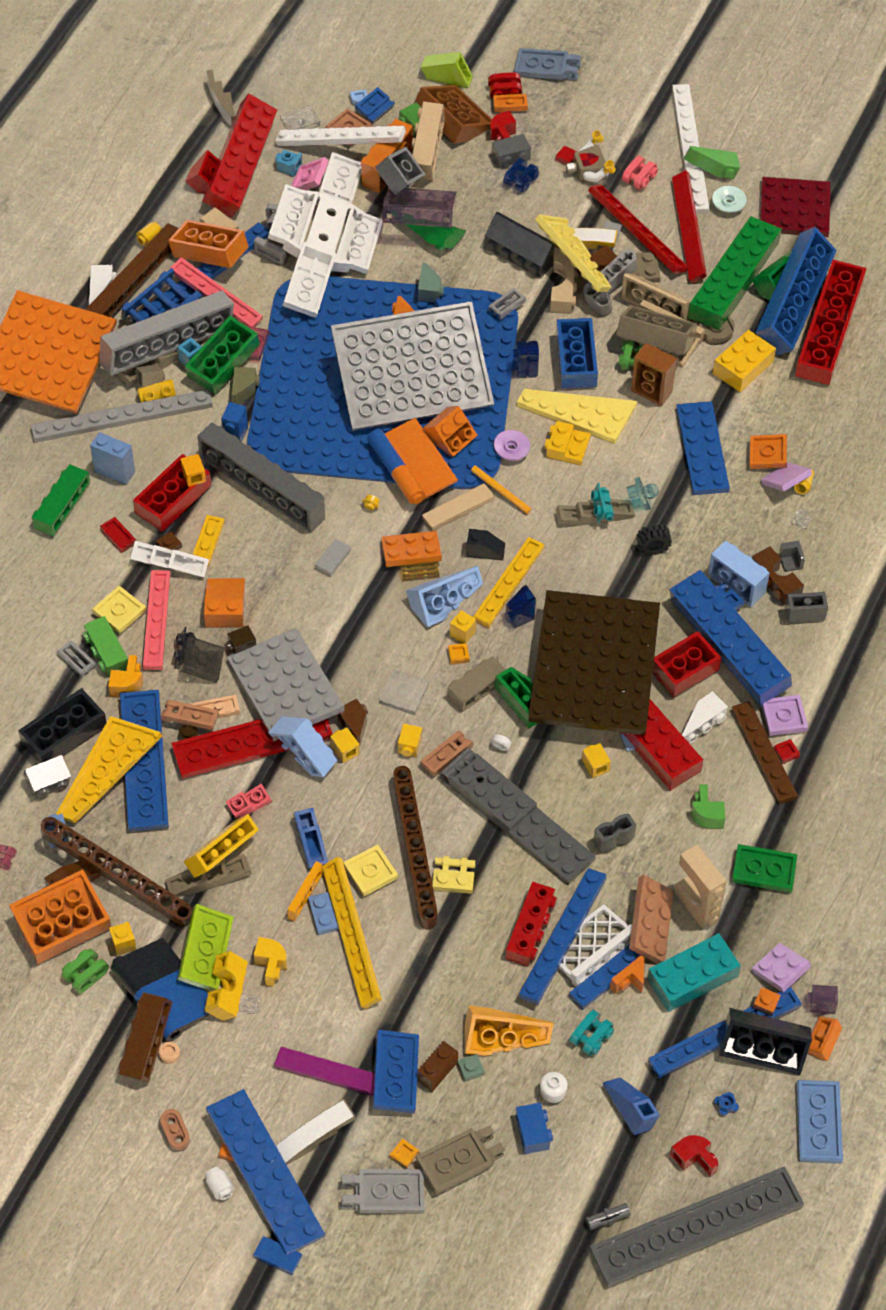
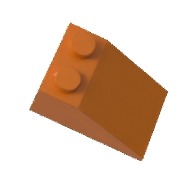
[204,578,245,627]

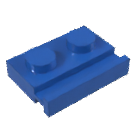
[354,87,395,124]

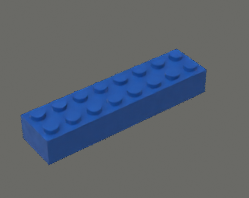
[755,227,837,356]
[669,570,792,706]

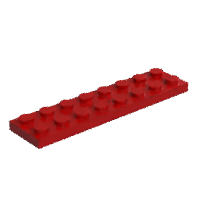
[171,719,333,779]

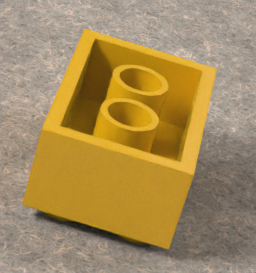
[713,330,776,392]

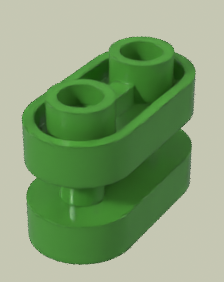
[618,340,643,371]
[61,949,109,993]

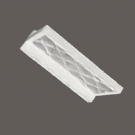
[559,904,632,987]

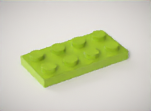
[177,904,234,991]

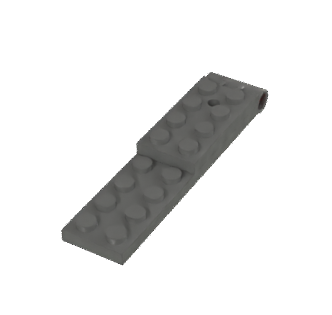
[439,748,596,885]

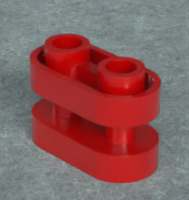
[488,72,523,99]

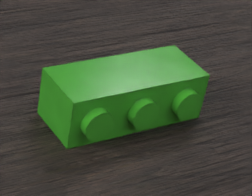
[83,616,128,678]

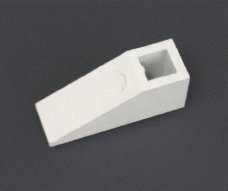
[682,691,728,744]

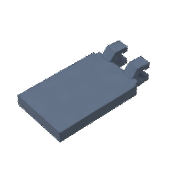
[514,48,581,80]

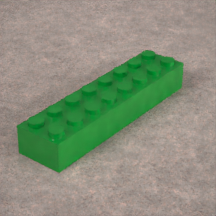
[688,216,782,330]

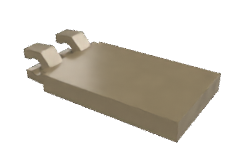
[416,1125,505,1195]

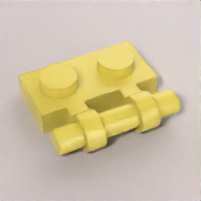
[433,856,476,894]

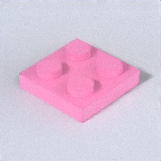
[291,157,329,190]

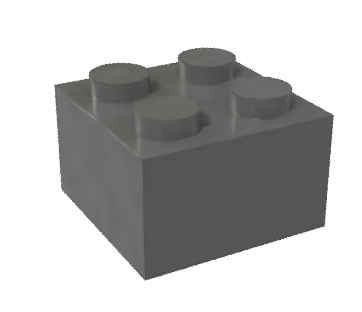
[375,147,426,195]

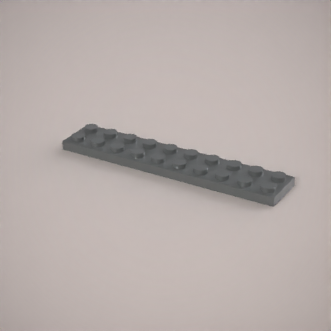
[589,1166,804,1288]

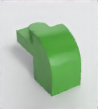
[691,784,725,829]

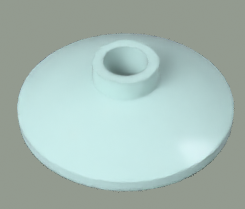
[712,186,747,213]

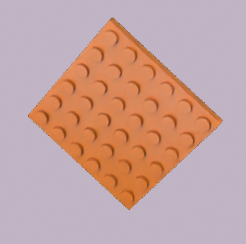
[0,290,117,414]

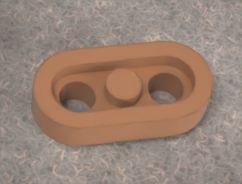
[160,1109,190,1151]

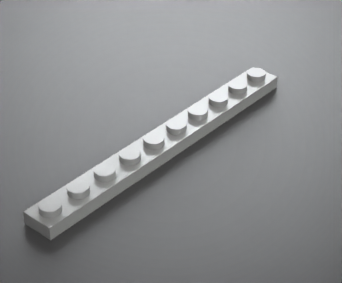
[31,389,213,443]

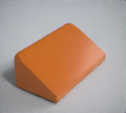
[808,1016,842,1061]

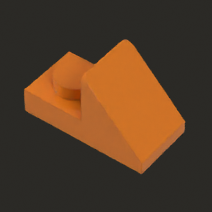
[610,955,644,994]

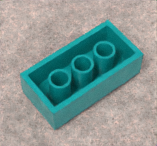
[647,933,741,1012]

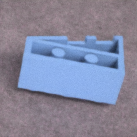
[268,716,337,777]

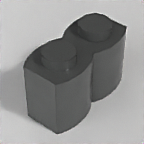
[593,814,636,853]

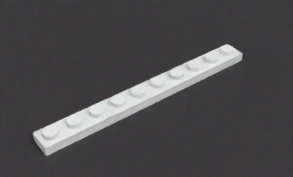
[672,84,709,214]

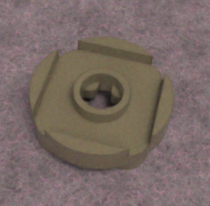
[699,316,735,344]

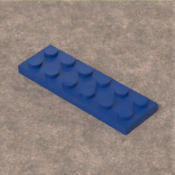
[676,401,730,495]

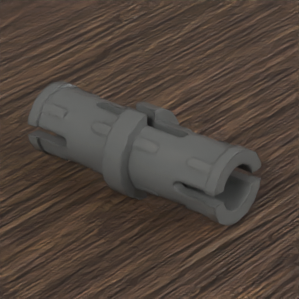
[585,1203,631,1231]

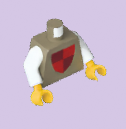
[566,130,616,183]

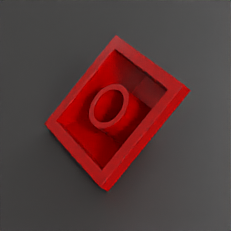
[185,150,218,194]

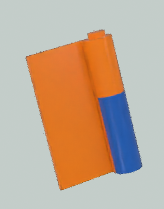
[367,418,458,504]

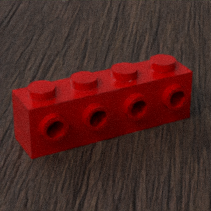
[506,881,558,967]

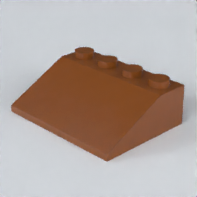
[414,85,492,144]

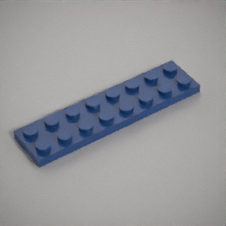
[120,690,169,832]
[206,1089,325,1255]

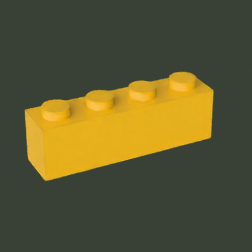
[183,814,259,878]

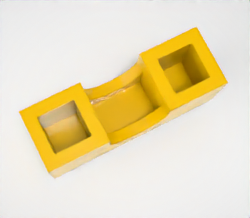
[204,951,248,1021]

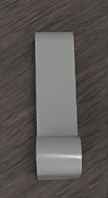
[583,250,638,316]

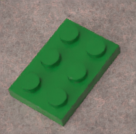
[732,844,798,893]

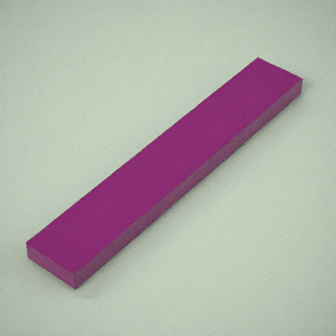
[274,1046,374,1096]

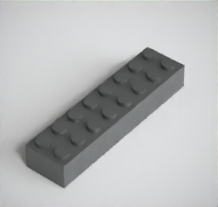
[197,422,325,533]

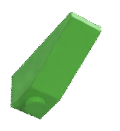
[684,146,740,179]

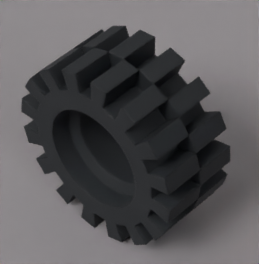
[636,523,672,555]

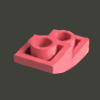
[226,784,272,818]

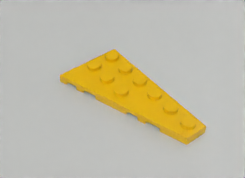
[56,716,163,824]

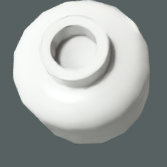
[540,1072,568,1103]

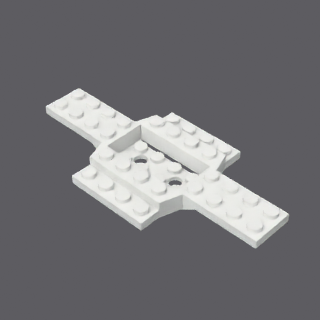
[268,152,383,318]

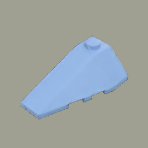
[406,566,483,627]

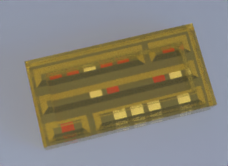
[400,562,440,582]

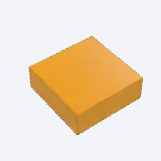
[448,643,470,665]
[390,1138,420,1169]

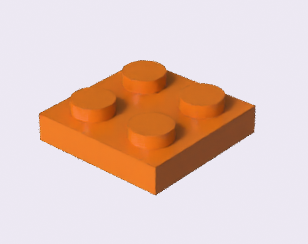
[750,434,787,469]

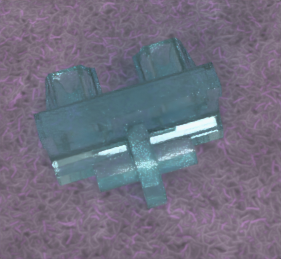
[626,477,659,511]

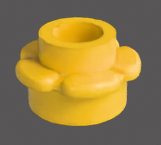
[362,494,380,510]

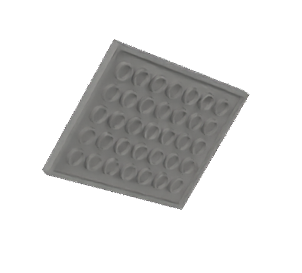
[331,301,494,431]

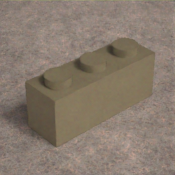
[448,656,506,712]

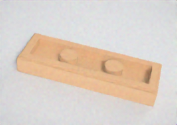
[183,695,240,725]

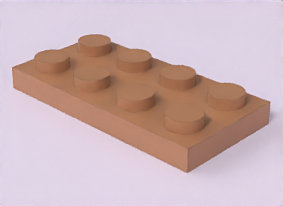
[629,875,674,964]

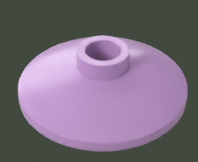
[494,430,530,461]

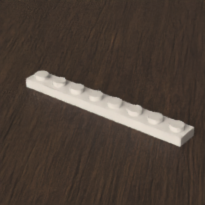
[275,126,406,146]

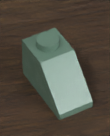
[418,263,444,303]

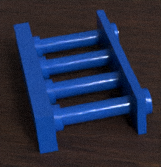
[121,268,202,322]

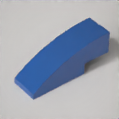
[293,808,328,869]

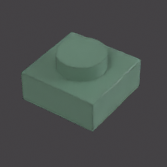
[458,1054,485,1082]

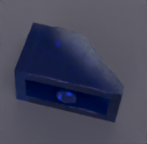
[504,585,536,628]

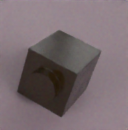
[226,625,257,654]

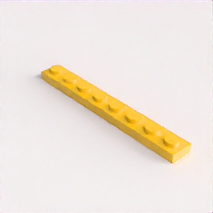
[323,857,382,1009]

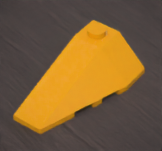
[464,1005,554,1056]

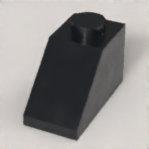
[466,529,505,560]

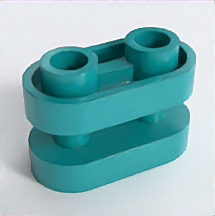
[569,1009,615,1056]

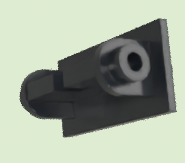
[173,627,196,669]

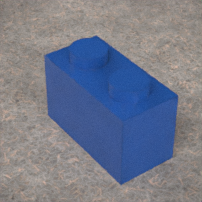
[221,402,248,442]
[515,1102,553,1154]

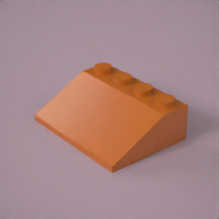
[9,870,111,965]

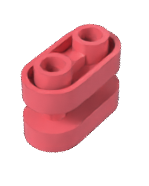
[622,155,658,190]

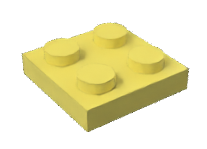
[92,586,147,634]
[343,845,398,897]

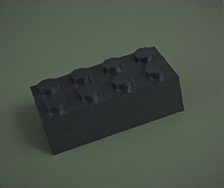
[18,688,107,764]

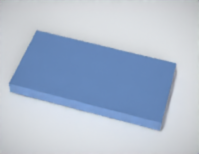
[797,1080,843,1163]

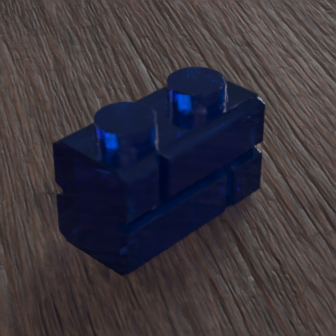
[512,341,539,378]

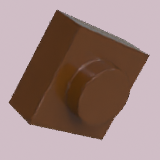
[156,532,182,551]

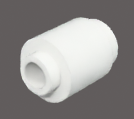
[205,1167,234,1200]

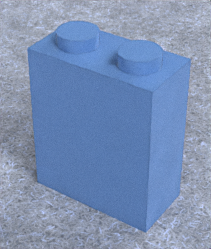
[90,432,135,485]

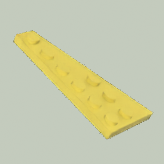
[535,214,611,292]
[517,389,637,444]

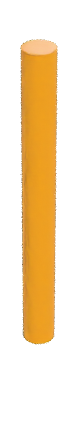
[471,465,532,514]

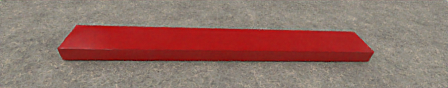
[672,170,707,284]
[588,185,688,274]

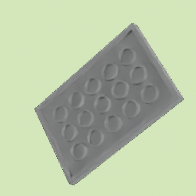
[227,628,345,741]

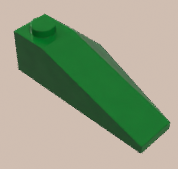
[391,210,466,251]
[752,249,793,301]

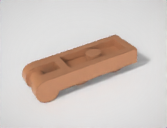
[161,700,219,730]
[420,731,474,777]

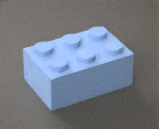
[708,541,769,607]

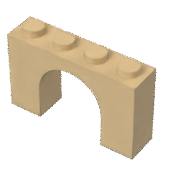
[674,845,726,929]

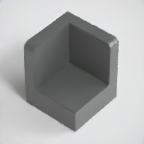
[779,540,805,572]

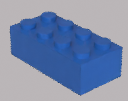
[556,318,598,389]

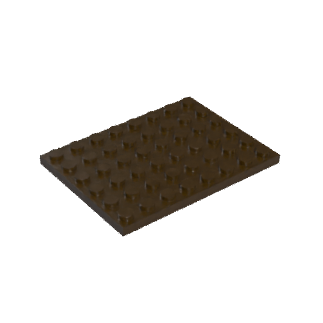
[528,590,660,735]

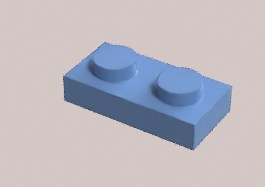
[308,892,338,935]

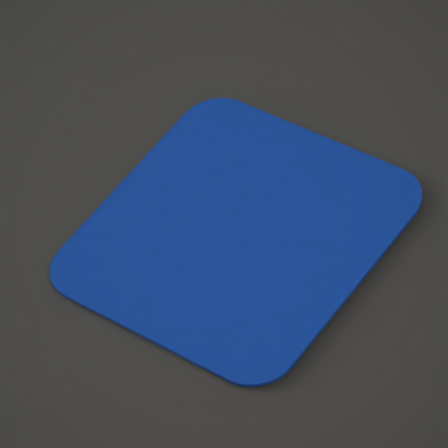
[247,276,518,489]

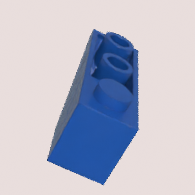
[603,1077,660,1135]

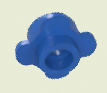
[714,1092,739,1116]

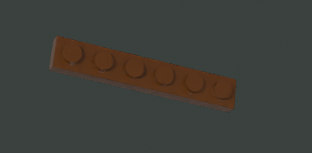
[731,701,798,805]

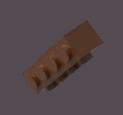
[118,992,173,1083]

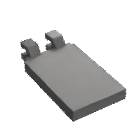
[341,1169,425,1214]

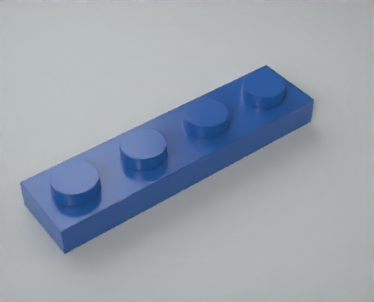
[569,944,641,1010]

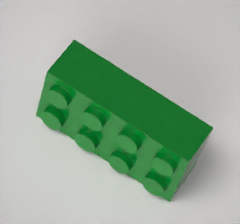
[185,316,260,395]

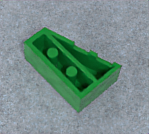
[495,667,538,729]

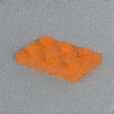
[381,531,442,567]

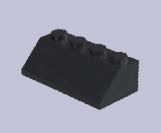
[484,211,554,278]
[719,1008,812,1075]

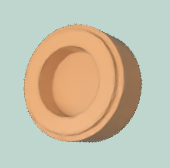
[159,1042,180,1064]

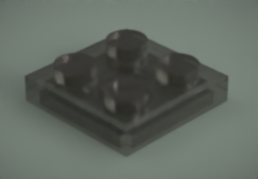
[180,636,224,683]

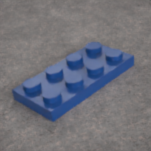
[372,1030,419,1114]

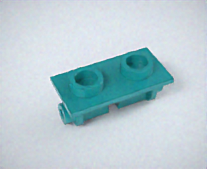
[591,483,614,524]

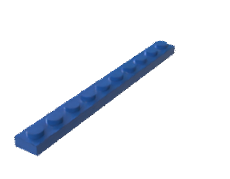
[131,222,270,323]

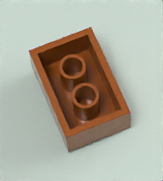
[631,343,677,406]

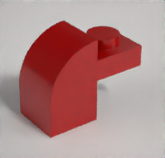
[490,111,516,141]
[670,1135,719,1177]

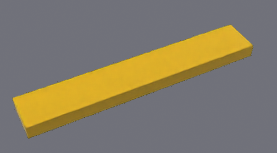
[473,537,545,628]

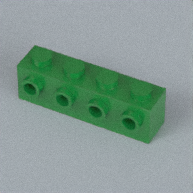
[32,464,90,537]

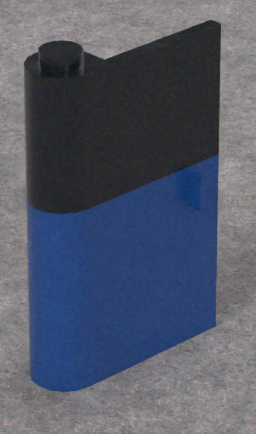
[111,938,211,1042]

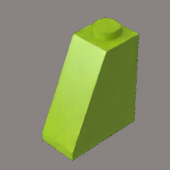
[421,52,473,88]

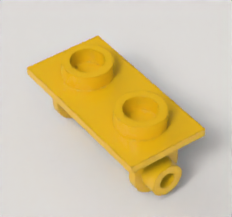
[137,379,176,403]

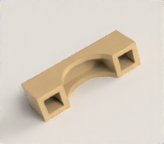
[550,247,578,314]

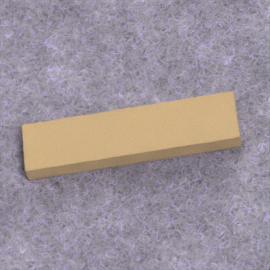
[422,483,494,531]

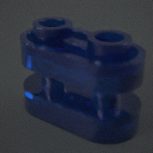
[503,158,540,192]

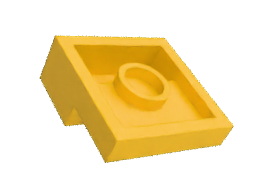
[544,421,591,465]

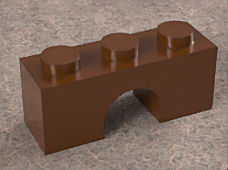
[752,546,804,606]

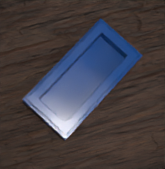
[253,1236,302,1275]

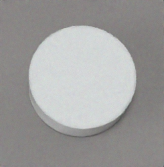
[491,734,512,751]

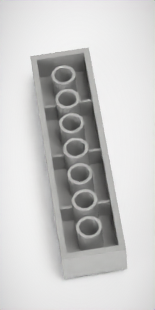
[99,290,234,376]

